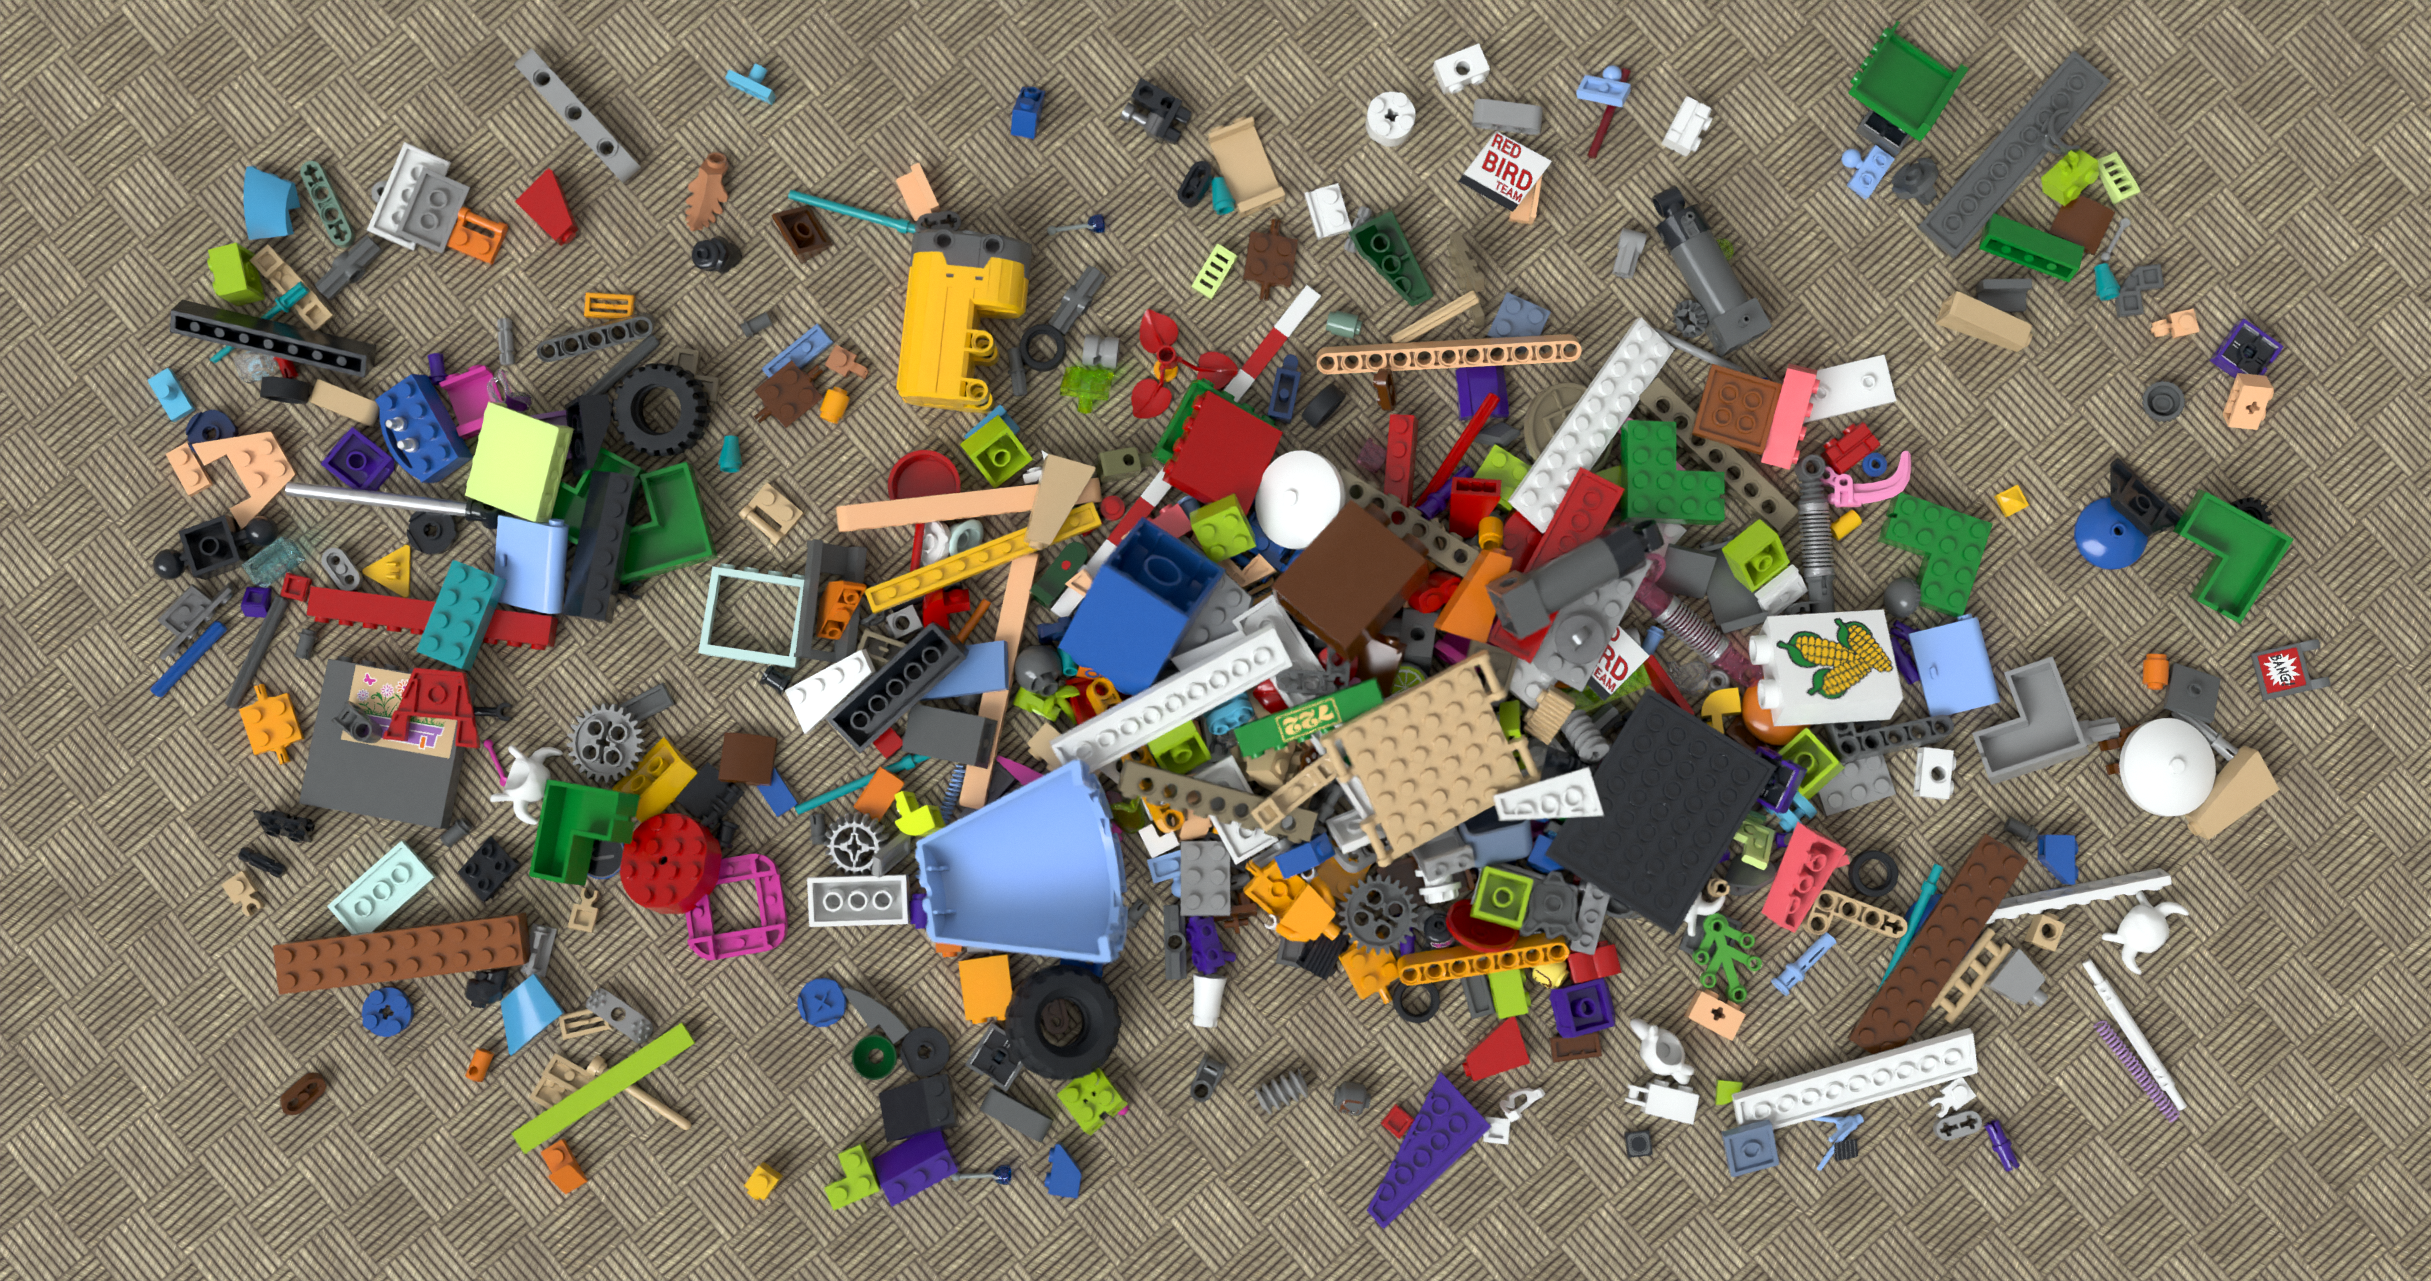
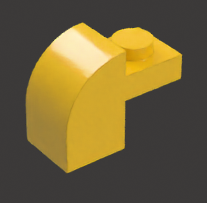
[1700,688,1741,734]

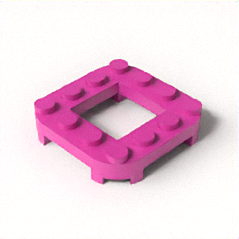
[685,854,788,960]

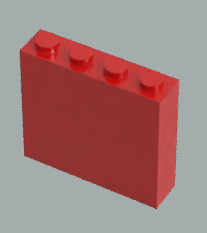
[1162,391,1283,516]

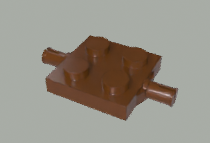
[1243,219,1298,301]
[754,360,823,428]

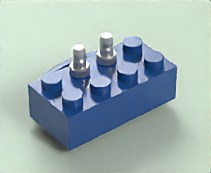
[375,374,473,483]

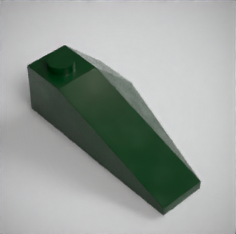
[1348,206,1434,307]

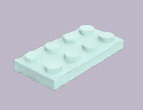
[327,840,436,934]

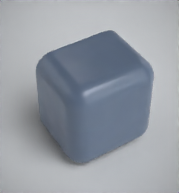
[1457,805,1533,868]

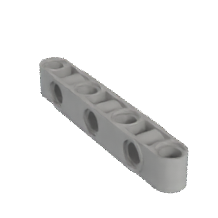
[513,48,641,184]

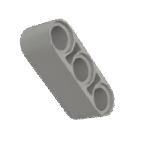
[1472,99,1543,135]

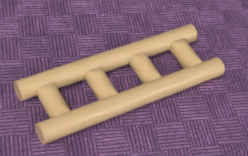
[1931,927,2013,1025]

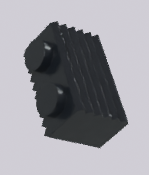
[1296,932,1350,981]

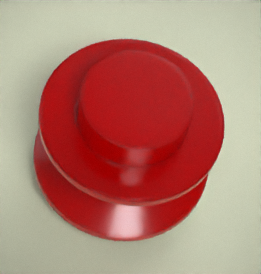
[1100,496,1125,521]

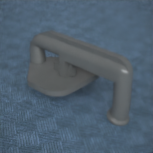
[1724,833,1793,896]

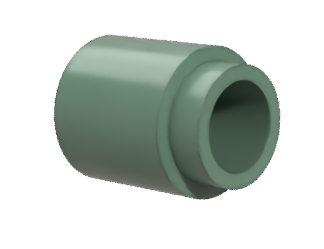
[1326,310,1363,339]

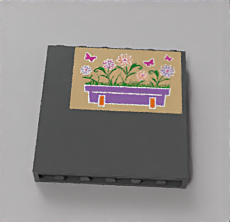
[299,656,478,829]

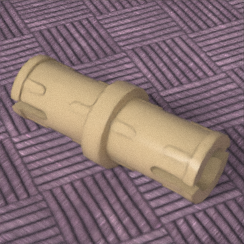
[1704,878,1730,898]

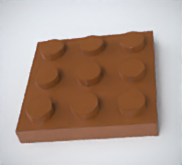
[1691,364,1783,455]

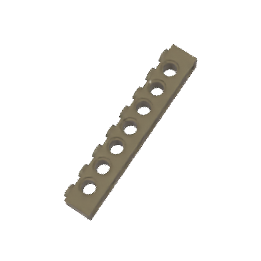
[1636,377,1799,533]
[1338,468,1482,581]
[1117,759,1318,844]

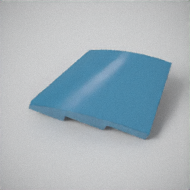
[243,166,300,240]
[501,973,565,1056]

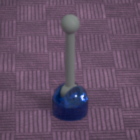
[1047,214,1105,235]
[951,1165,1011,1185]

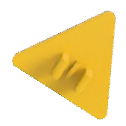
[362,545,411,598]

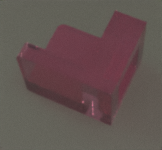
[1356,437,1387,474]

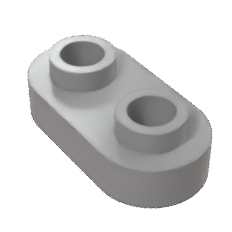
[322,548,363,592]

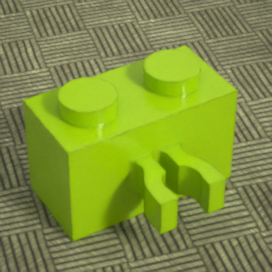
[2041,149,2099,206]

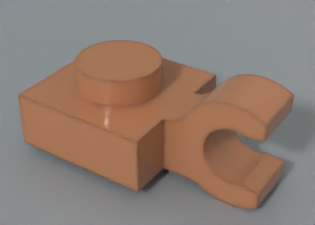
[825,345,870,379]

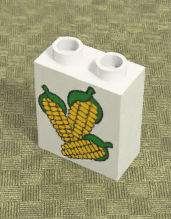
[1749,610,1903,726]

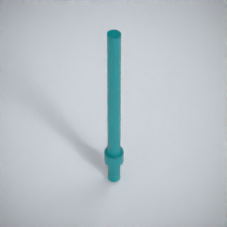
[788,190,928,234]
[795,754,932,815]
[1875,863,1944,995]

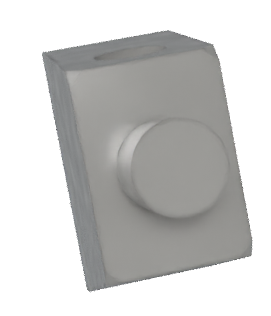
[1984,948,2048,1007]

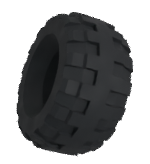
[1005,965,1121,1080]

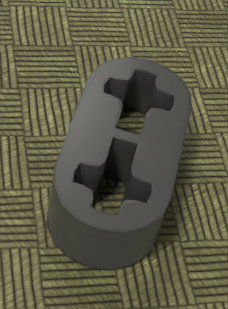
[915,211,961,232]

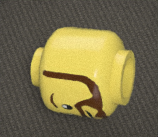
[1531,961,1569,989]

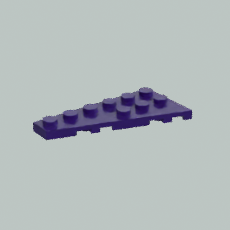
[1367,1071,1492,1229]

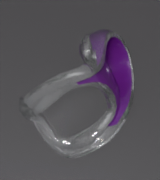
[487,368,533,413]

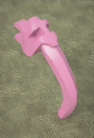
[1820,451,1911,508]

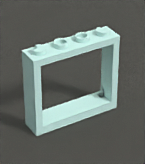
[698,563,805,669]

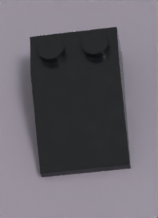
[565,394,613,477]
[878,1074,960,1143]

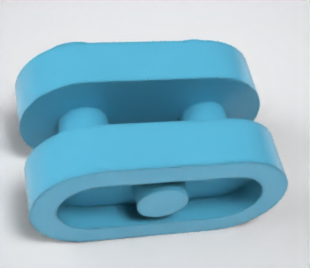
[1203,691,1254,735]
[1761,790,1817,833]

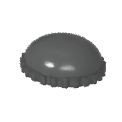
[2142,381,2185,423]
[1883,577,1921,618]

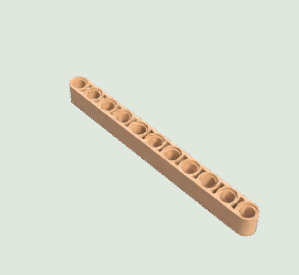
[1316,334,1582,374]
[836,478,1102,532]
[959,551,1040,810]

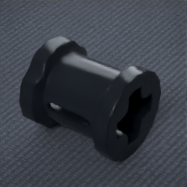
[760,665,792,696]
[715,819,740,849]

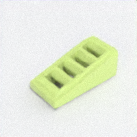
[2098,152,2141,205]
[1191,244,1237,300]

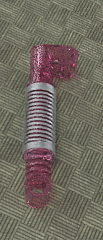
[1633,552,1763,687]

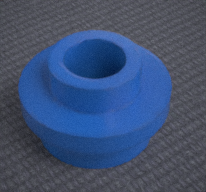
[1862,453,1887,477]

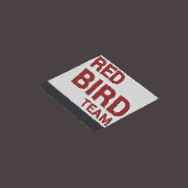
[1458,131,1552,212]
[1587,626,1649,701]

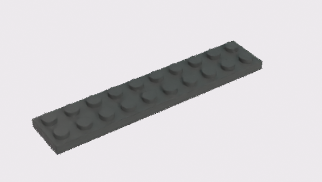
[1917,50,2110,259]

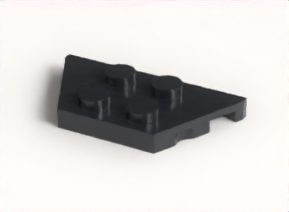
[2110,458,2182,537]

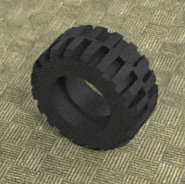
[612,363,711,456]

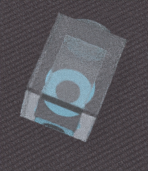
[233,351,277,384]

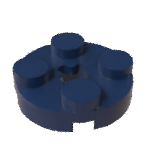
[186,410,239,459]
[1037,617,1072,645]

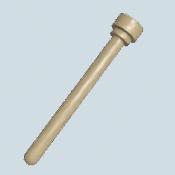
[586,1055,691,1130]

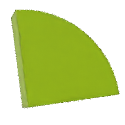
[1715,1079,1743,1105]

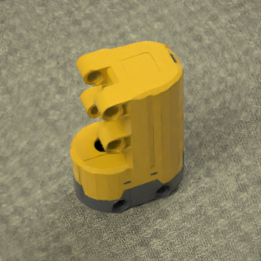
[896,229,1032,414]

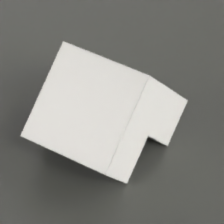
[1139,824,1180,858]

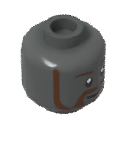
[1333,1081,1371,1116]

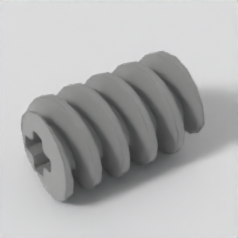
[1561,710,1610,763]
[1253,1068,1309,1114]

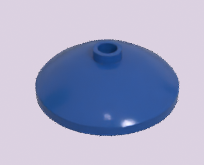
[2074,497,2148,570]

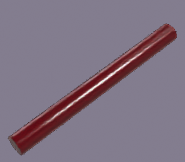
[1587,68,1631,159]

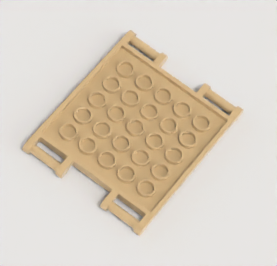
[1319,650,1542,867]

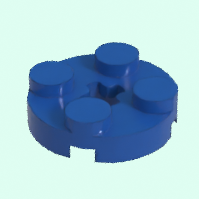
[362,987,414,1037]

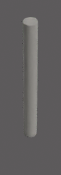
[1654,327,1743,372]

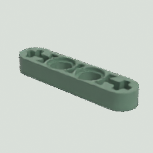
[300,161,355,248]

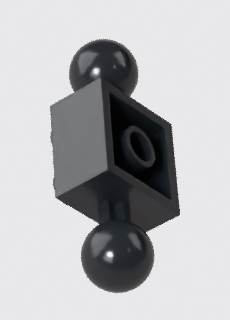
[153,515,279,580]

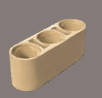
[308,379,380,427]

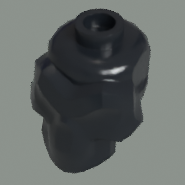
[691,236,742,274]
[464,968,509,1008]

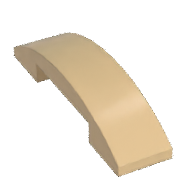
[250,245,334,331]
[1250,752,1338,832]

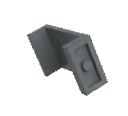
[1698,534,1769,634]
[902,704,998,769]

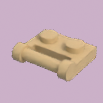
[739,482,805,546]

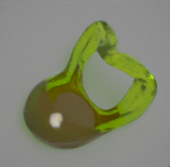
[1110,795,1145,834]

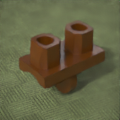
[1213,893,1257,934]

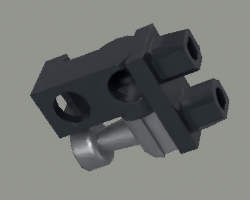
[1120,78,1192,145]

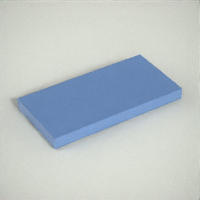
[919,640,1009,701]

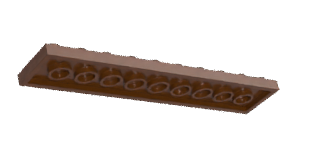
[1847,833,2029,1055]

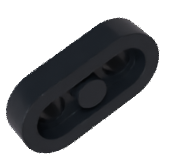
[1177,161,1215,207]

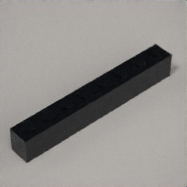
[170,300,376,378]

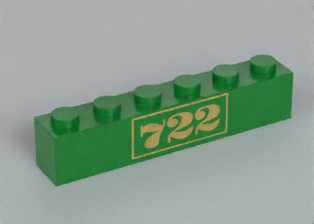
[1233,677,1385,759]

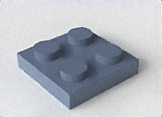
[1487,292,1551,354]
[1721,1119,1779,1177]

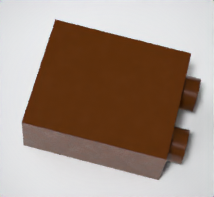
[1271,500,1429,663]

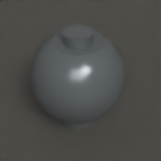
[1014,645,1063,696]

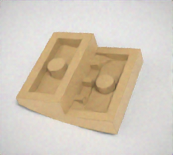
[529,1053,597,1109]

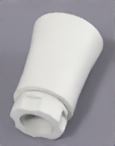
[1193,973,1227,1027]

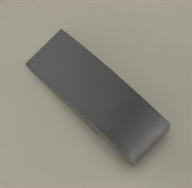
[842,986,912,1044]

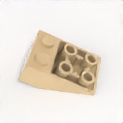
[1246,740,1313,808]

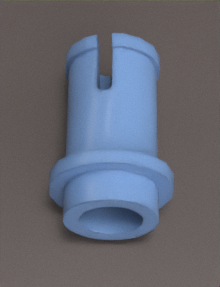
[1641,625,1665,655]

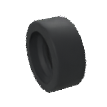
[1020,324,1066,372]
[260,376,310,404]
[1301,383,1346,429]
[1848,850,1899,897]
[1392,981,1440,1024]

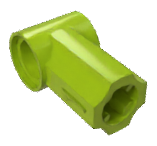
[1012,686,1062,723]

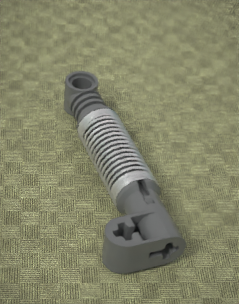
[1784,454,1835,615]

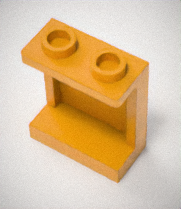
[958,954,1013,1024]

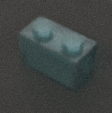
[242,537,306,588]

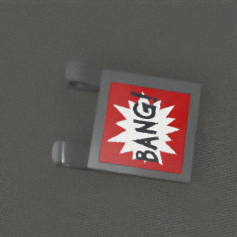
[2250,639,2330,701]

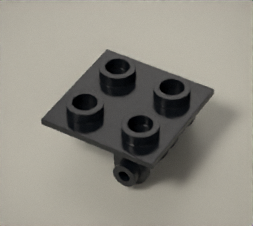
[1539,746,1597,782]
[675,762,745,829]
[253,810,315,843]
[458,836,521,902]

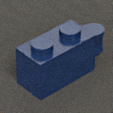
[1267,354,1301,424]

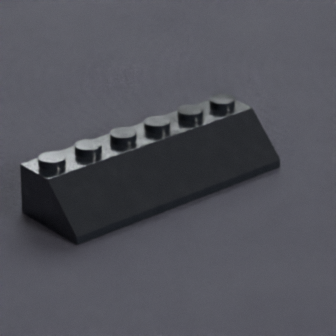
[563,471,641,624]
[826,621,969,754]

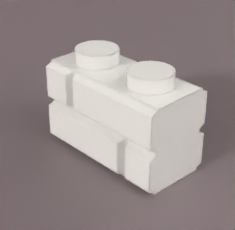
[1662,97,1713,156]

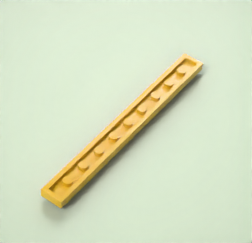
[865,502,1102,614]

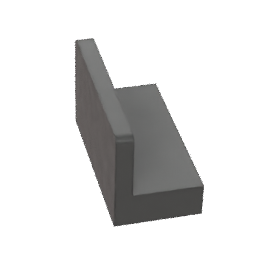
[1976,279,2032,313]

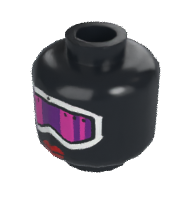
[1423,913,1455,949]

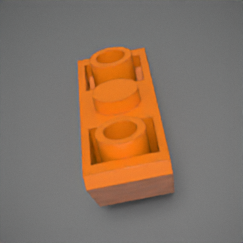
[816,581,866,640]

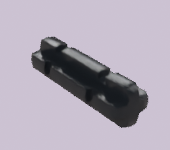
[238,847,286,878]

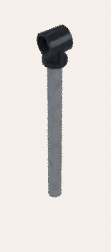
[285,481,505,529]

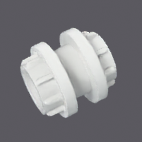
[1415,865,1462,903]

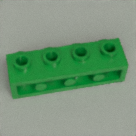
[1978,213,2084,282]

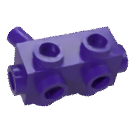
[1186,916,1236,976]

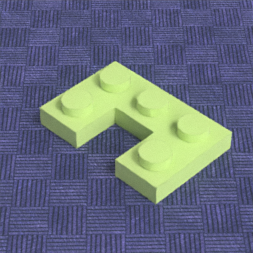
[1733,818,1775,870]

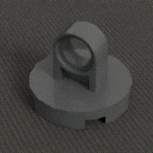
[1891,158,1939,205]

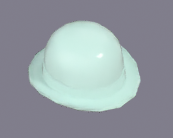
[949,519,984,556]

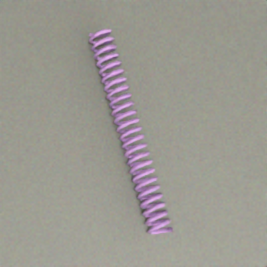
[2093,1021,2180,1122]

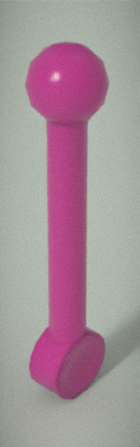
[484,739,508,787]

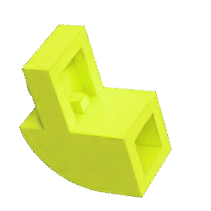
[894,791,946,837]

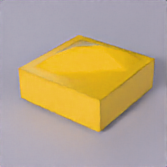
[1994,484,2029,518]

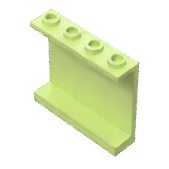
[465,402,574,522]

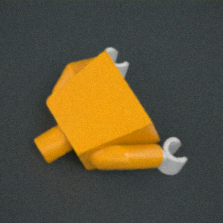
[1264,868,1341,942]

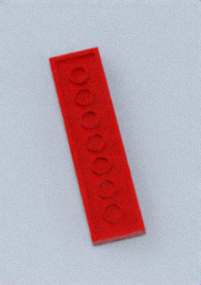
[1487,467,1625,664]

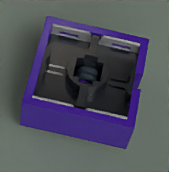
[2209,318,2284,379]
[1755,746,1808,814]

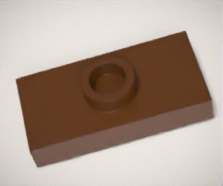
[1549,1031,1602,1063]

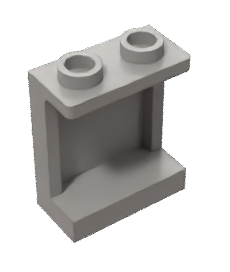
[1411,826,1475,882]

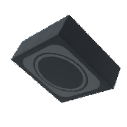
[1624,1129,1653,1158]

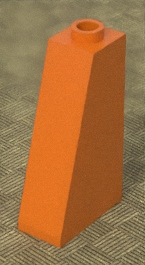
[1433,547,1513,644]

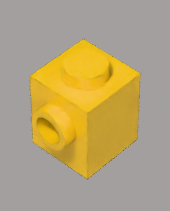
[744,1162,783,1200]

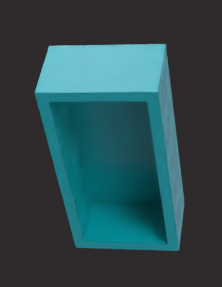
[416,560,507,671]

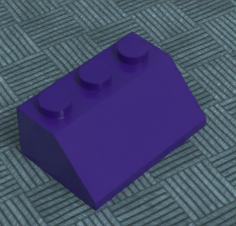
[872,1131,961,1207]

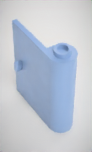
[494,515,569,614]
[1908,613,2001,717]

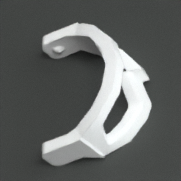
[1500,1088,1545,1122]

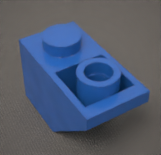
[1011,87,1045,139]
[1526,834,1565,875]
[2037,835,2078,885]
[1044,1142,1082,1199]

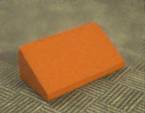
[853,766,904,822]

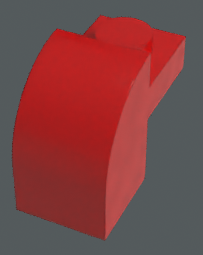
[923,588,971,630]

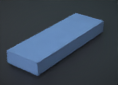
[762,323,834,378]

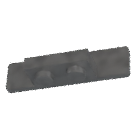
[157,582,233,660]
[1570,879,1609,955]

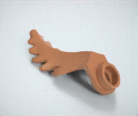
[686,152,729,232]

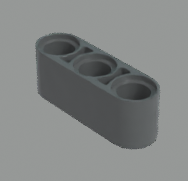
[979,1086,1054,1142]

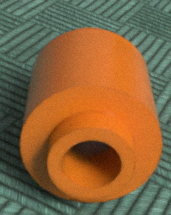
[2142,654,2169,690]

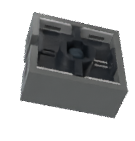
[1855,110,1910,157]
[965,1021,1024,1092]

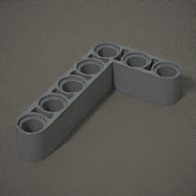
[1823,715,1954,763]

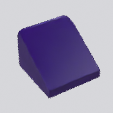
[240,587,272,618]

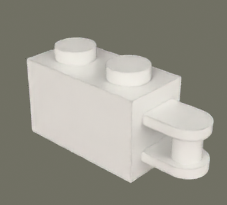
[1625,1079,1699,1124]

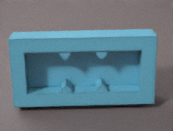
[725,64,776,105]
[147,368,196,422]

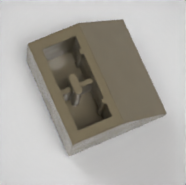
[857,630,907,682]

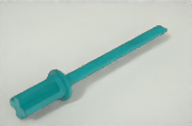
[210,281,310,363]

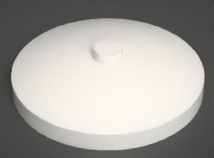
[1255,451,1345,550]
[2119,718,2216,817]

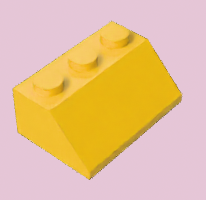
[612,737,698,822]

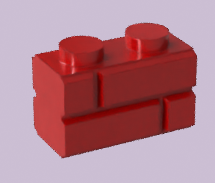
[1820,422,1880,475]

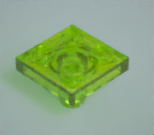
[1060,366,1114,414]

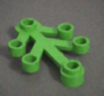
[1692,913,1762,1004]

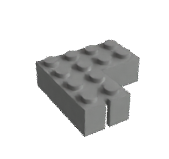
[1972,656,2089,785]

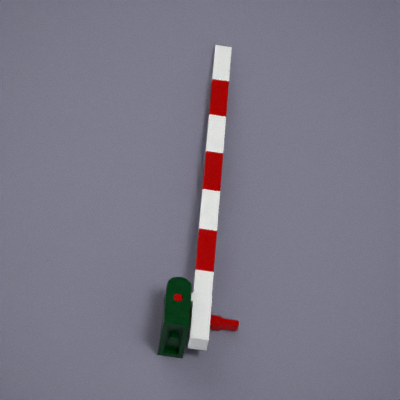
[1029,285,1321,618]

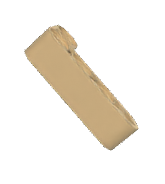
[1802,889,1908,938]

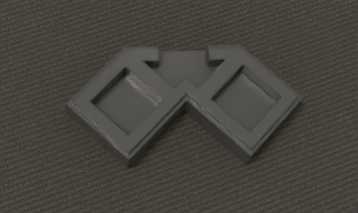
[2114,264,2164,318]

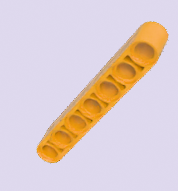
[1086,677,1184,833]
[1397,933,1569,985]

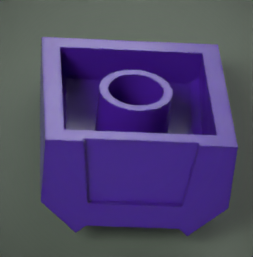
[1455,365,1509,421]
[320,425,394,491]
[1549,977,1615,1038]

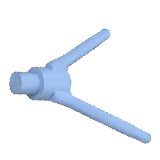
[1810,1113,1864,1171]

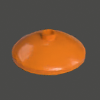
[1741,676,1811,746]

